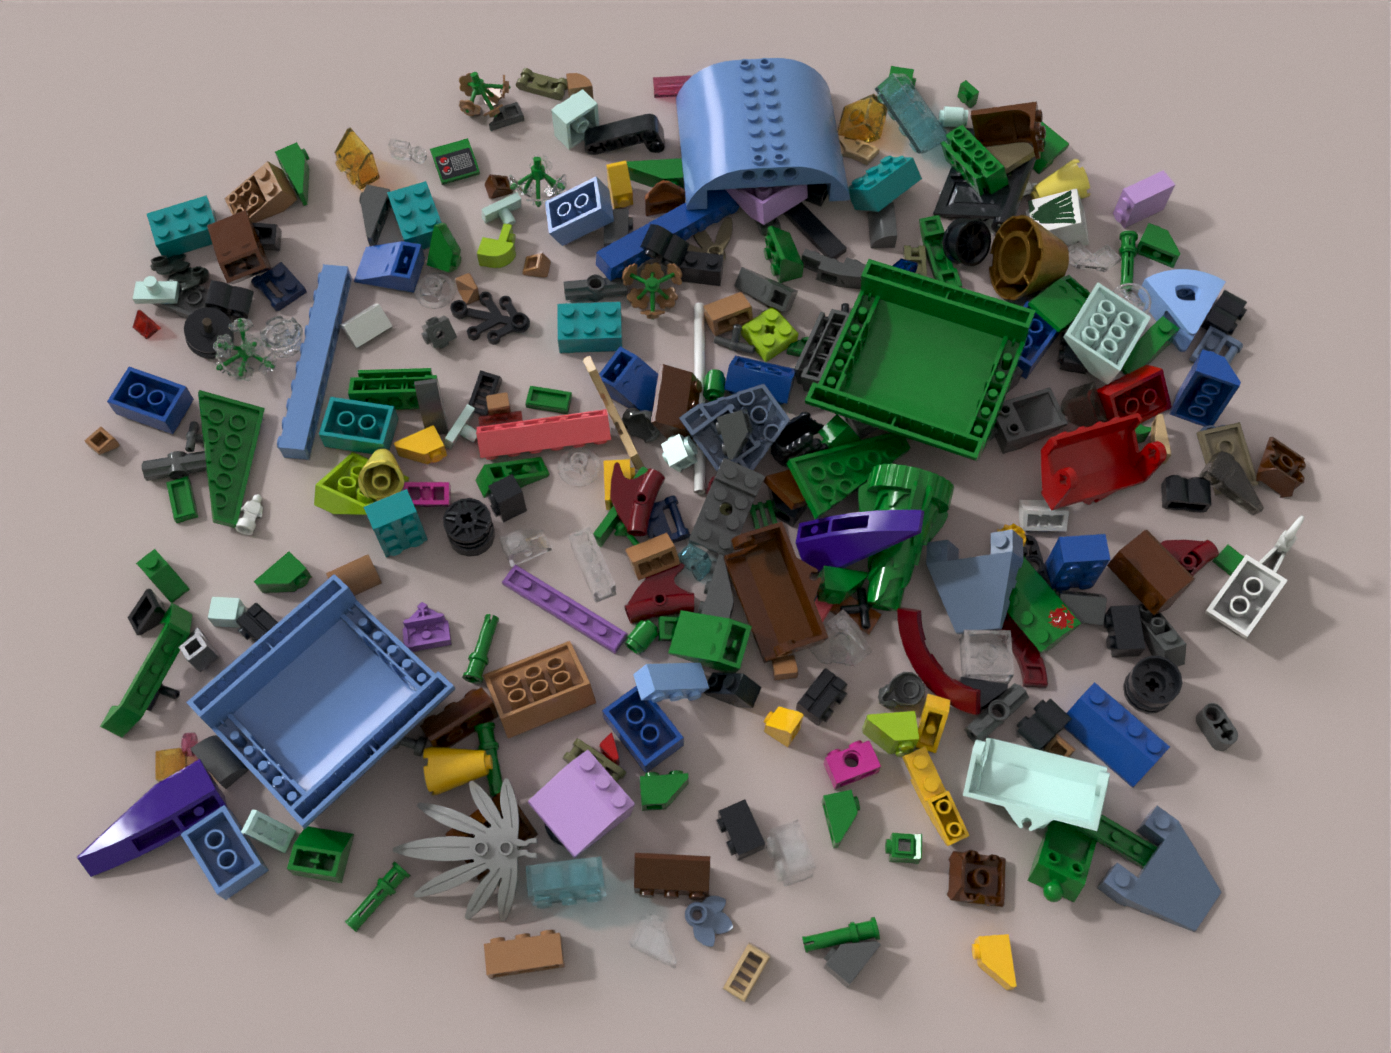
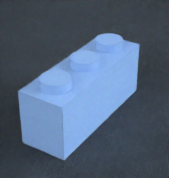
[633,662,709,703]

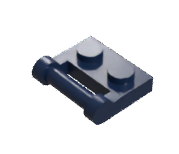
[251,262,307,311]
[647,495,690,543]

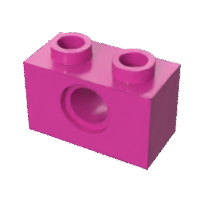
[823,740,881,790]

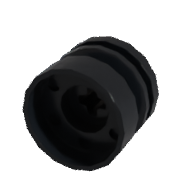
[443,498,495,557]
[1123,656,1183,714]

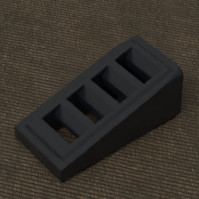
[469,370,502,417]

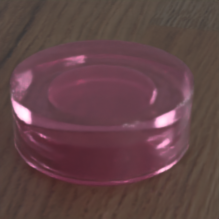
[181,732,198,757]

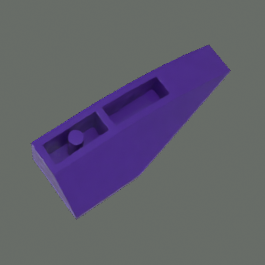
[795,510,924,574]
[77,759,228,877]

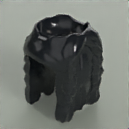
[771,412,829,467]

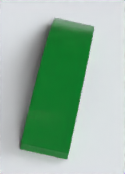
[919,215,962,288]

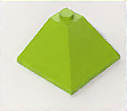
[314,452,409,515]

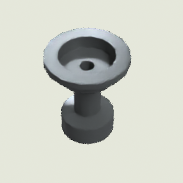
[389,736,427,757]

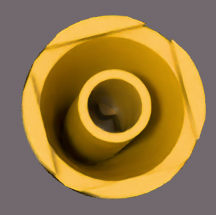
[423,747,493,796]

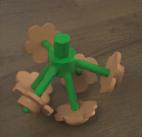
[459,72,511,118]
[622,262,682,320]

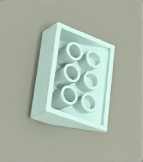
[1063,282,1151,385]

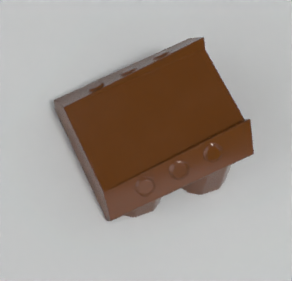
[1256,437,1306,498]
[947,850,1006,907]

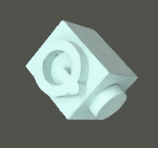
[661,434,698,472]

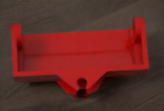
[1041,413,1167,511]

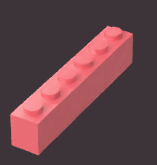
[476,409,611,460]

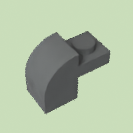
[179,628,220,672]

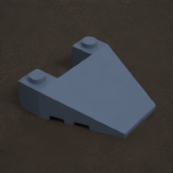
[926,529,1023,634]
[1097,805,1221,932]

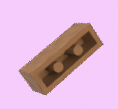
[484,930,565,979]

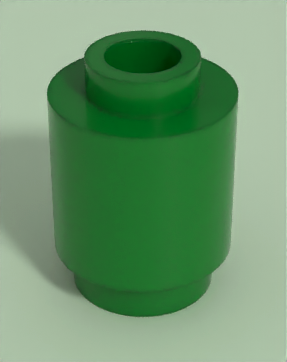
[703,369,726,402]
[625,620,658,655]

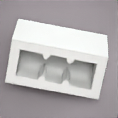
[340,304,392,348]
[1019,500,1069,532]

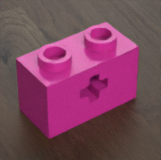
[404,482,451,507]

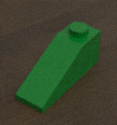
[275,142,310,206]
[626,158,684,189]
[1120,316,1179,375]
[475,457,550,498]

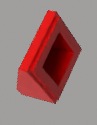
[599,733,620,766]

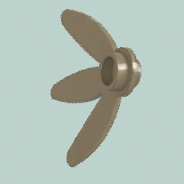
[687,217,733,261]

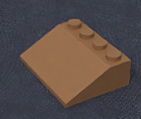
[483,641,596,739]

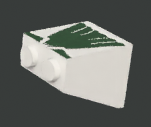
[1026,189,1089,245]

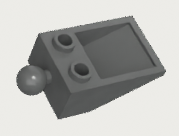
[988,387,1068,454]

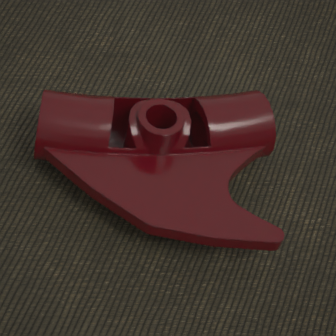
[610,462,665,537]
[1161,540,1219,576]
[624,563,694,625]

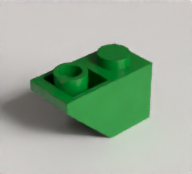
[640,770,689,811]

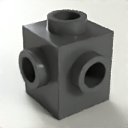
[421,316,457,349]

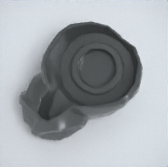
[622,408,660,443]
[878,672,925,708]

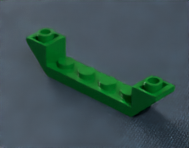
[100,603,192,738]

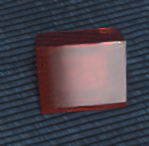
[133,310,161,339]

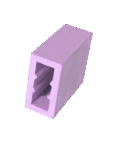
[1113,170,1175,228]

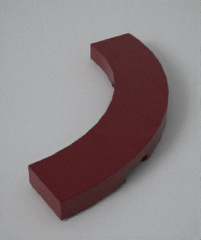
[897,607,981,715]
[992,613,1048,688]

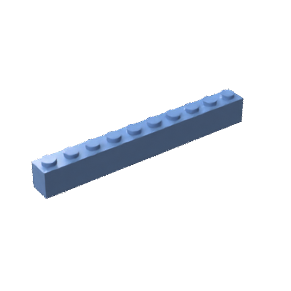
[277,264,352,460]

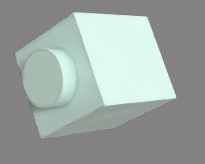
[208,597,247,628]

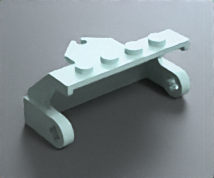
[963,737,1110,831]

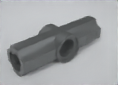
[564,274,628,302]
[142,451,207,481]
[964,683,1029,742]

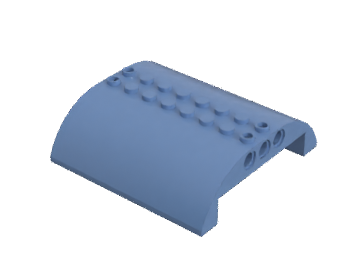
[676,58,850,210]
[186,574,455,829]

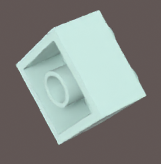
[551,89,599,150]

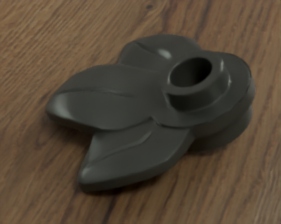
[150,254,190,275]
[167,266,209,292]

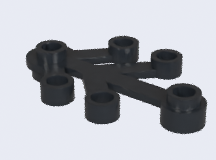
[450,292,530,345]

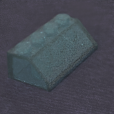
[875,73,947,154]

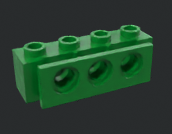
[941,125,1009,196]
[348,368,441,410]

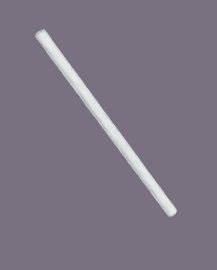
[694,303,705,494]

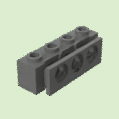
[794,309,850,392]

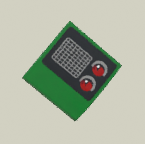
[430,138,480,185]

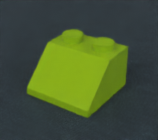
[862,711,919,757]

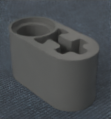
[1196,703,1238,751]

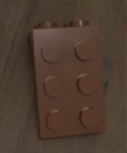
[970,101,1046,159]

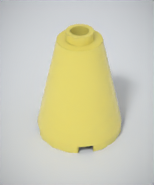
[1031,159,1091,200]
[358,449,404,501]

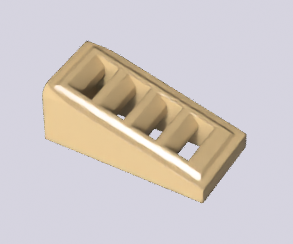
[1150,414,1171,464]
[723,942,771,1002]

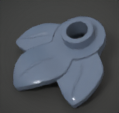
[685,896,733,947]

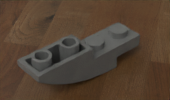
[802,249,866,289]

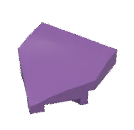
[402,602,452,652]

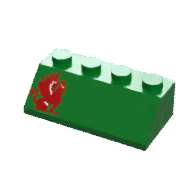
[1007,555,1082,653]

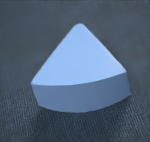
[1138,269,1226,352]

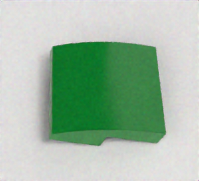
[1033,122,1069,174]

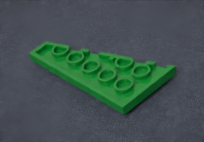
[198,390,265,528]
[787,433,911,520]

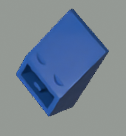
[354,241,425,293]
[599,346,658,412]

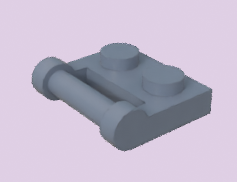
[1189,326,1243,365]

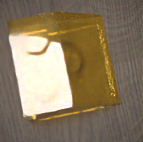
[838,94,888,143]
[334,127,380,190]

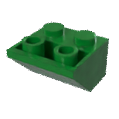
[764,226,804,283]
[287,826,354,883]

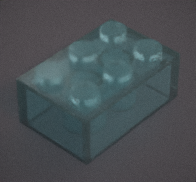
[526,856,607,909]

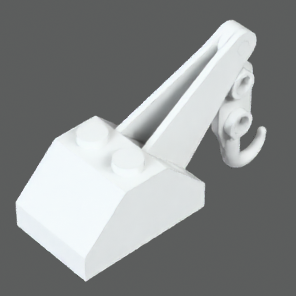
[1205,515,1305,639]

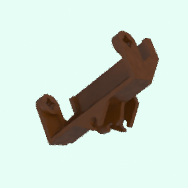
[723,522,829,663]

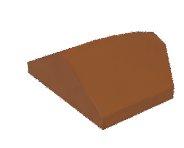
[645,180,685,216]

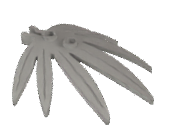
[393,778,538,922]

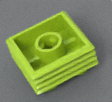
[741,307,799,362]

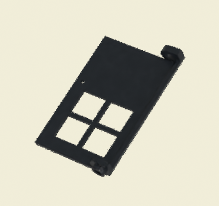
[933,128,1046,233]

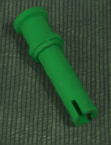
[1119,231,1138,292]
[462,614,499,684]
[474,722,503,797]
[345,861,411,932]
[802,917,880,953]

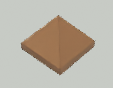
[1043,734,1076,757]

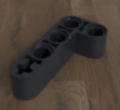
[584,114,665,155]

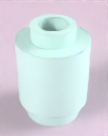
[939,106,968,127]

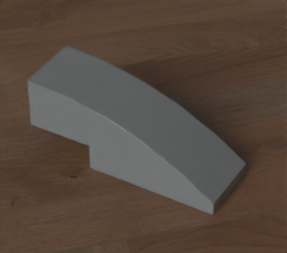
[414,379,449,435]

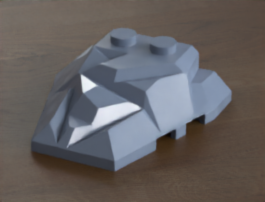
[679,384,790,471]

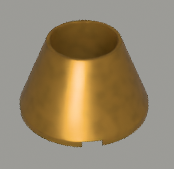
[989,215,1069,300]

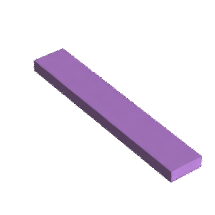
[502,565,628,654]

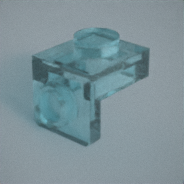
[678,543,712,581]

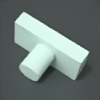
[482,192,521,225]
[133,276,180,304]
[444,404,477,450]
[241,809,296,853]

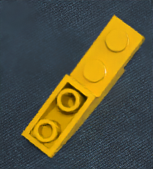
[902,747,969,846]

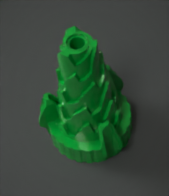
[858,464,954,611]

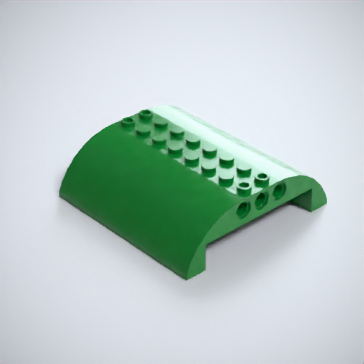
[805,259,1035,462]

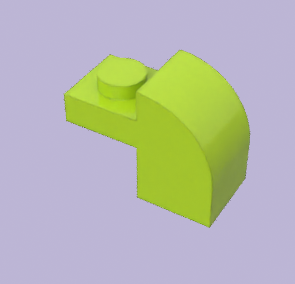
[477,224,516,268]

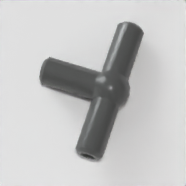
[714,324,755,354]
[185,421,204,452]

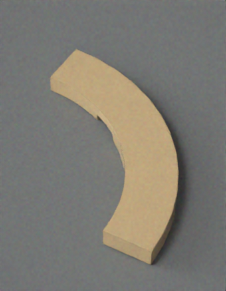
[838,135,880,166]
[583,356,644,470]

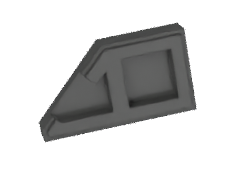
[489,102,524,131]

